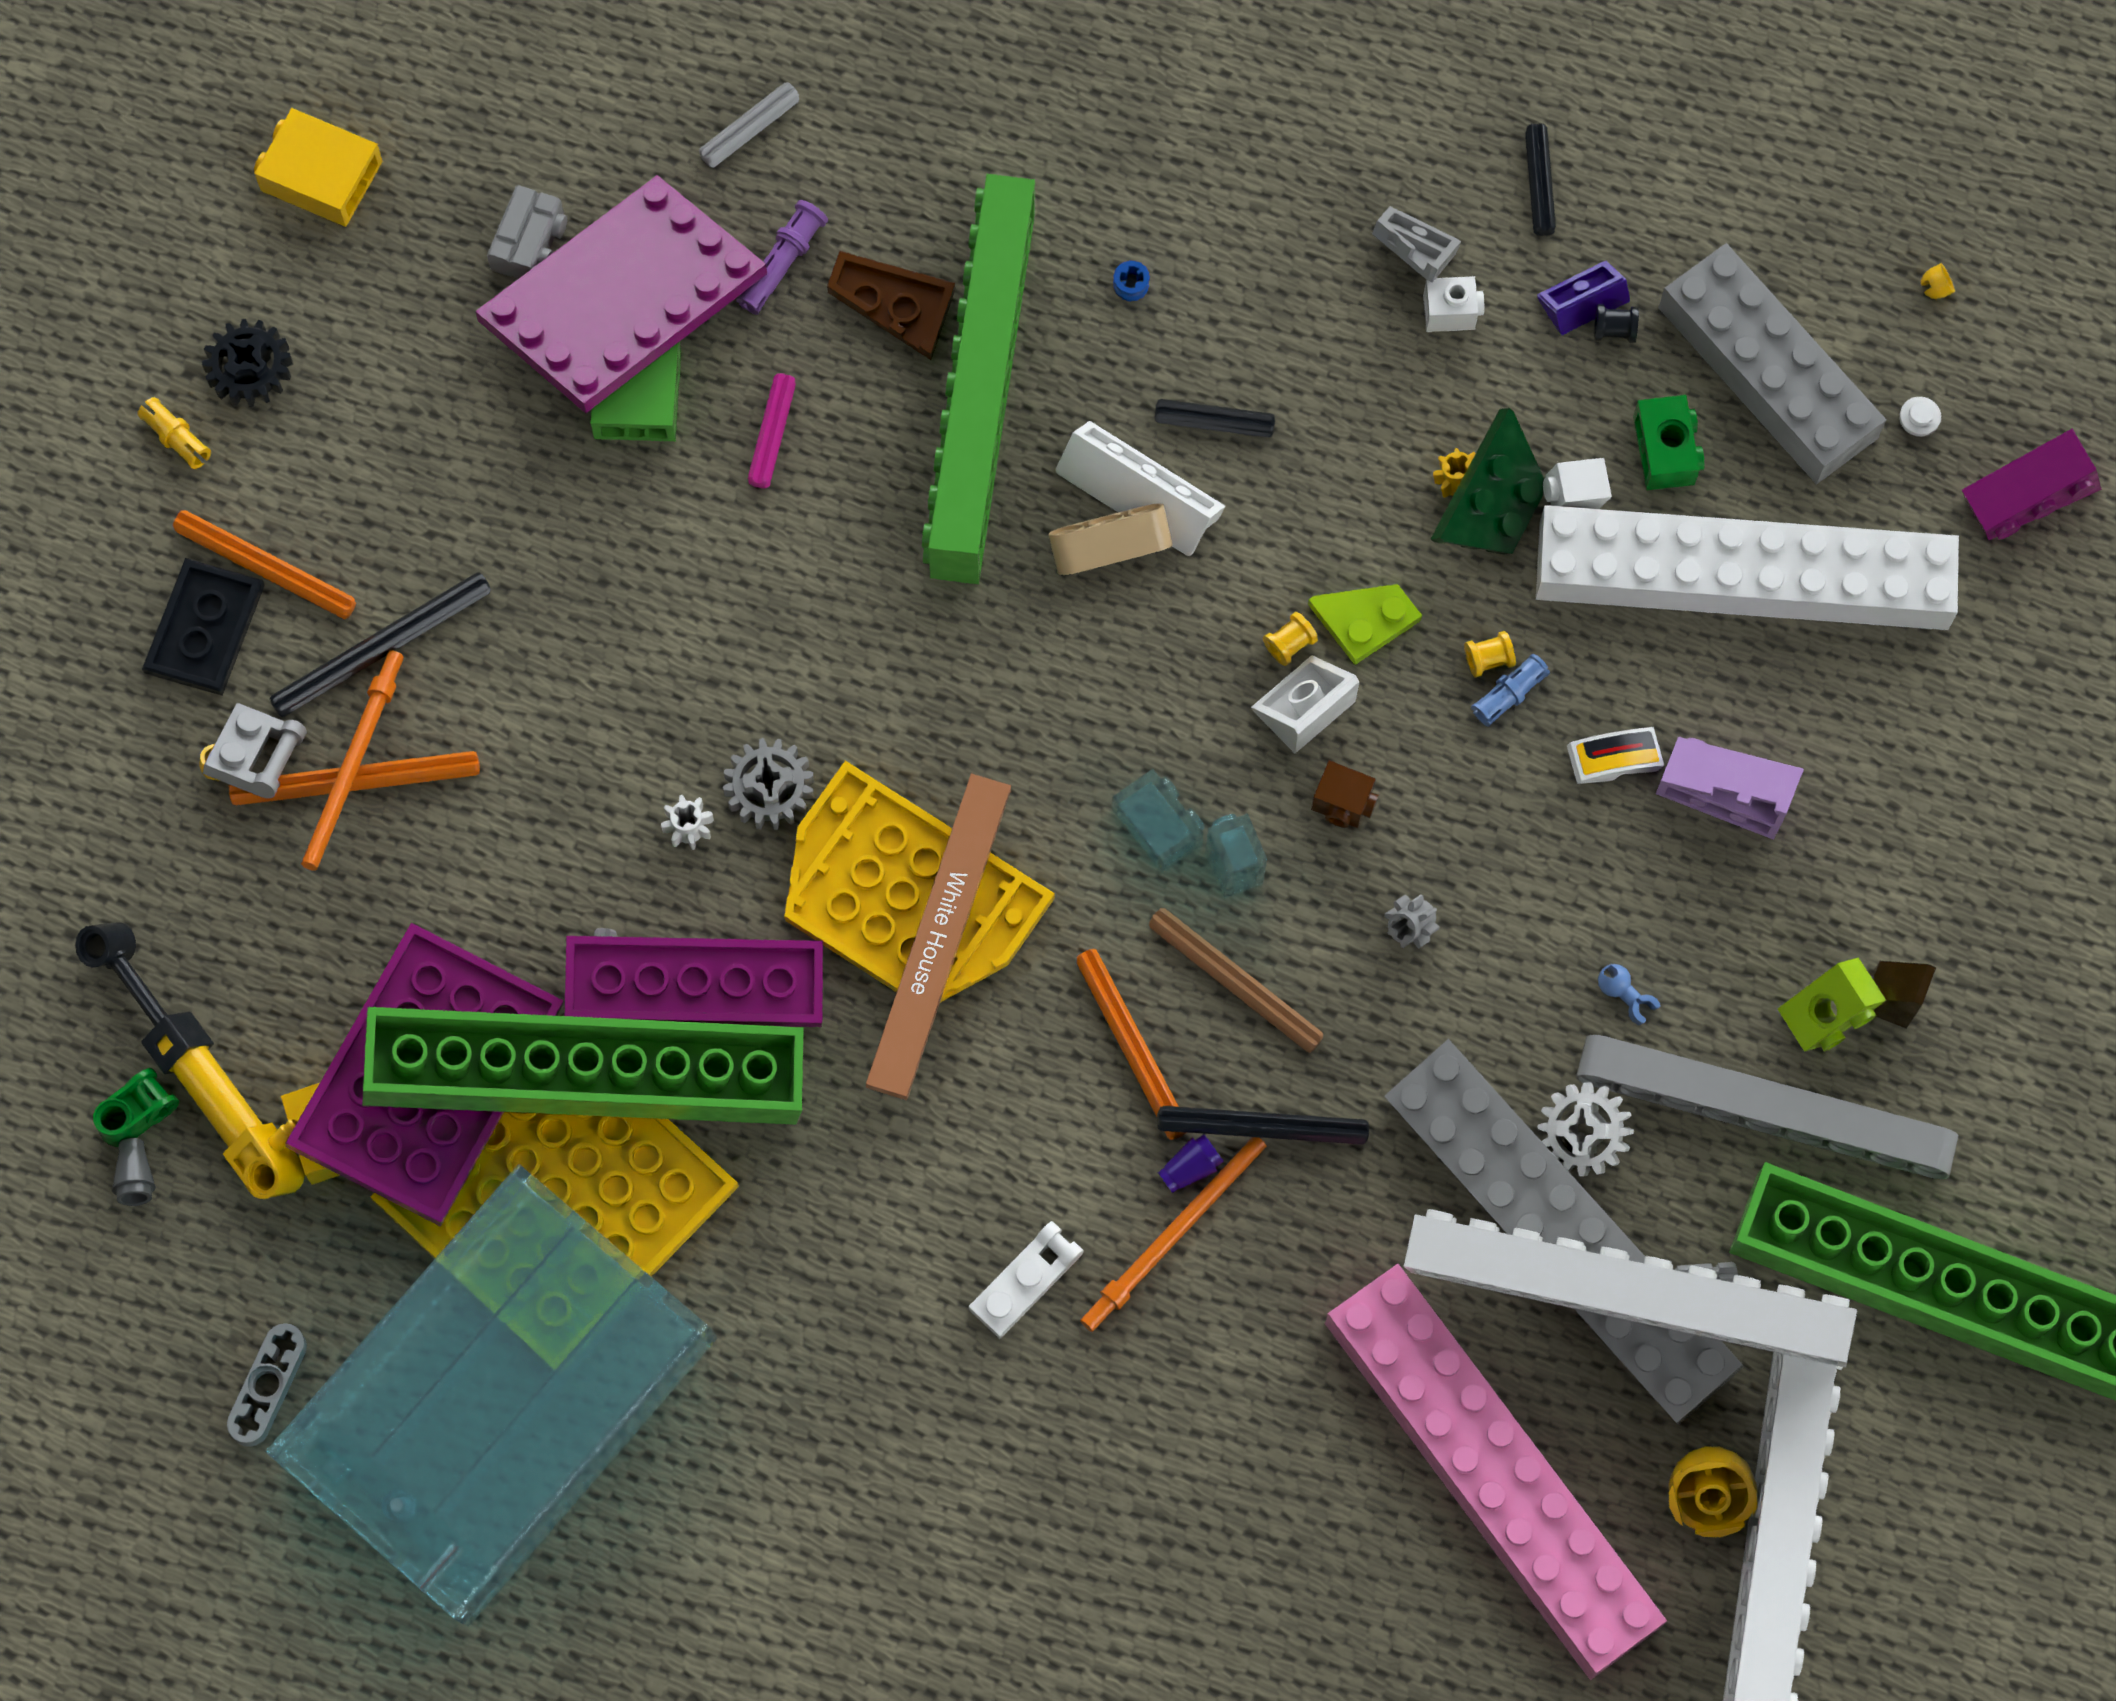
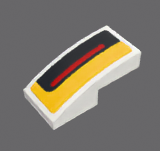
[1567,727,1664,784]

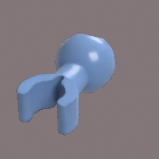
[1598,964,1660,1025]

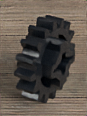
[202,319,293,407]

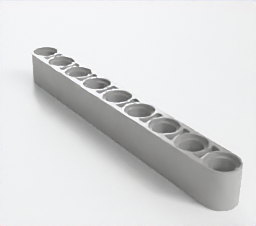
[1576,1035,1958,1179]

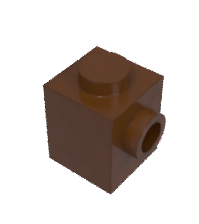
[1311,760,1379,828]

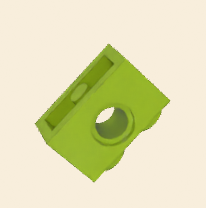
[1777,957,1886,1052]

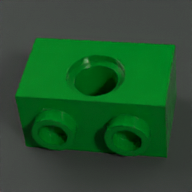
[1633,395,1705,490]

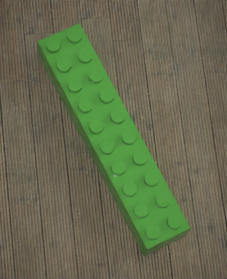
[922,174,1035,584]
[362,1007,803,1125]
[1729,1162,2116,1401]

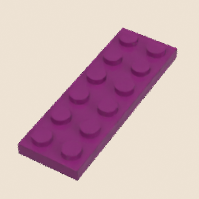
[565,936,823,1027]

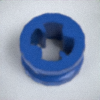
[1113,260,1150,301]

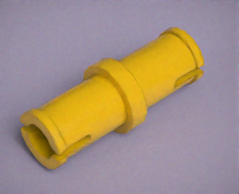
[138,397,211,469]

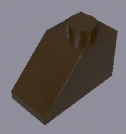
[1868,961,1936,1029]

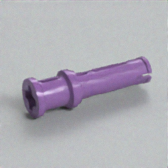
[736,200,828,315]

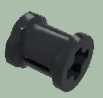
[1594,304,1639,343]

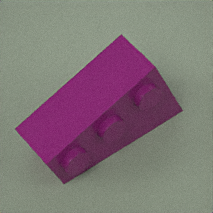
[1962,428,2102,540]

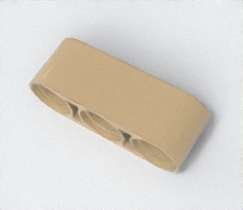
[1048,504,1173,575]

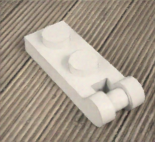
[968,1221,1084,1339]

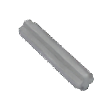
[699,82,799,168]

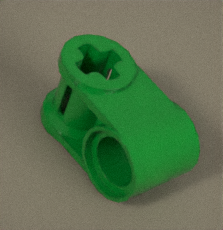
[93,1068,179,1147]

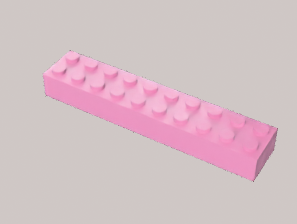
[1325,1264,1667,1680]

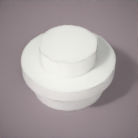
[1899,397,1941,437]

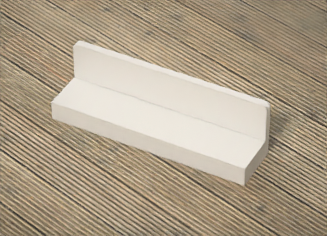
[1055,421,1225,556]

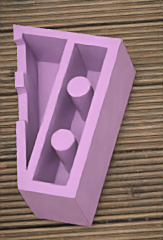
[1656,737,1804,840]

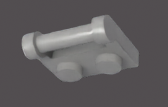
[203,703,307,798]

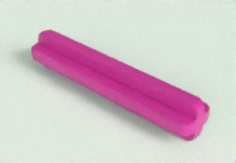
[748,373,796,489]

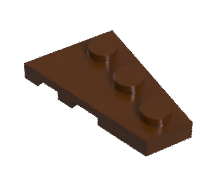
[827,251,955,360]

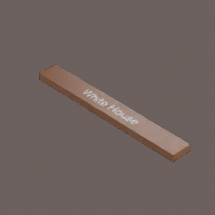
[866,773,1011,1100]

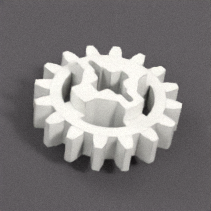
[1538,1082,1634,1176]

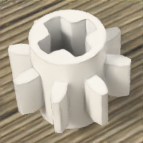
[661,795,714,850]

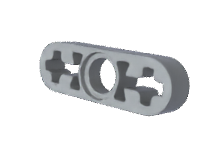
[227,1323,307,1447]

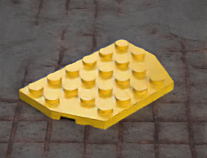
[784,760,1055,1003]

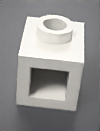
[1423,276,1484,332]
[1543,458,1612,509]

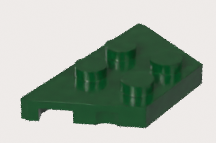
[1431,408,1544,554]

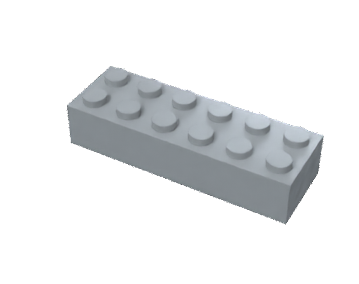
[1658,243,1886,485]

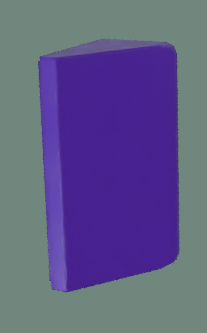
[1537,261,1630,335]

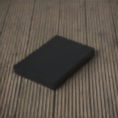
[142,558,265,696]

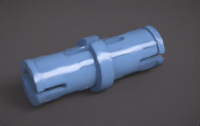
[1471,654,1550,727]

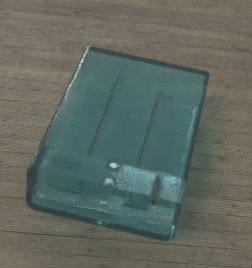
[265,1164,718,1627]

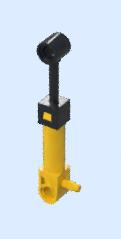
[75,922,305,1199]

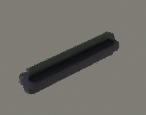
[1525,123,1556,236]
[1154,399,1275,438]

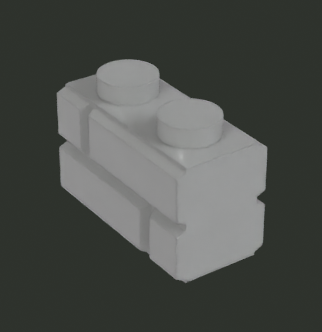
[487,185,568,279]

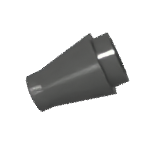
[112,1138,156,1206]

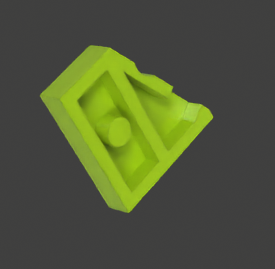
[1308,584,1422,665]

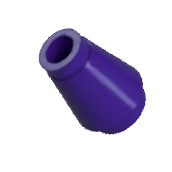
[1158,1134,1224,1193]

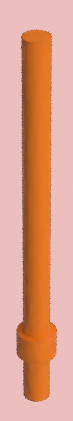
[301,650,404,871]
[1080,1137,1267,1332]

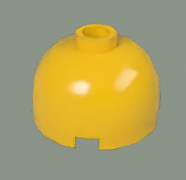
[1669,1446,1757,1537]

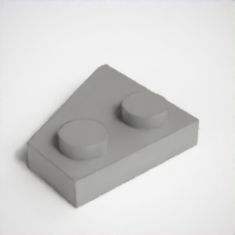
[1372,206,1461,282]

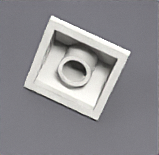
[1251,655,1359,754]

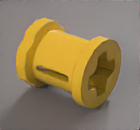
[1263,612,1318,666]
[1464,631,1516,677]

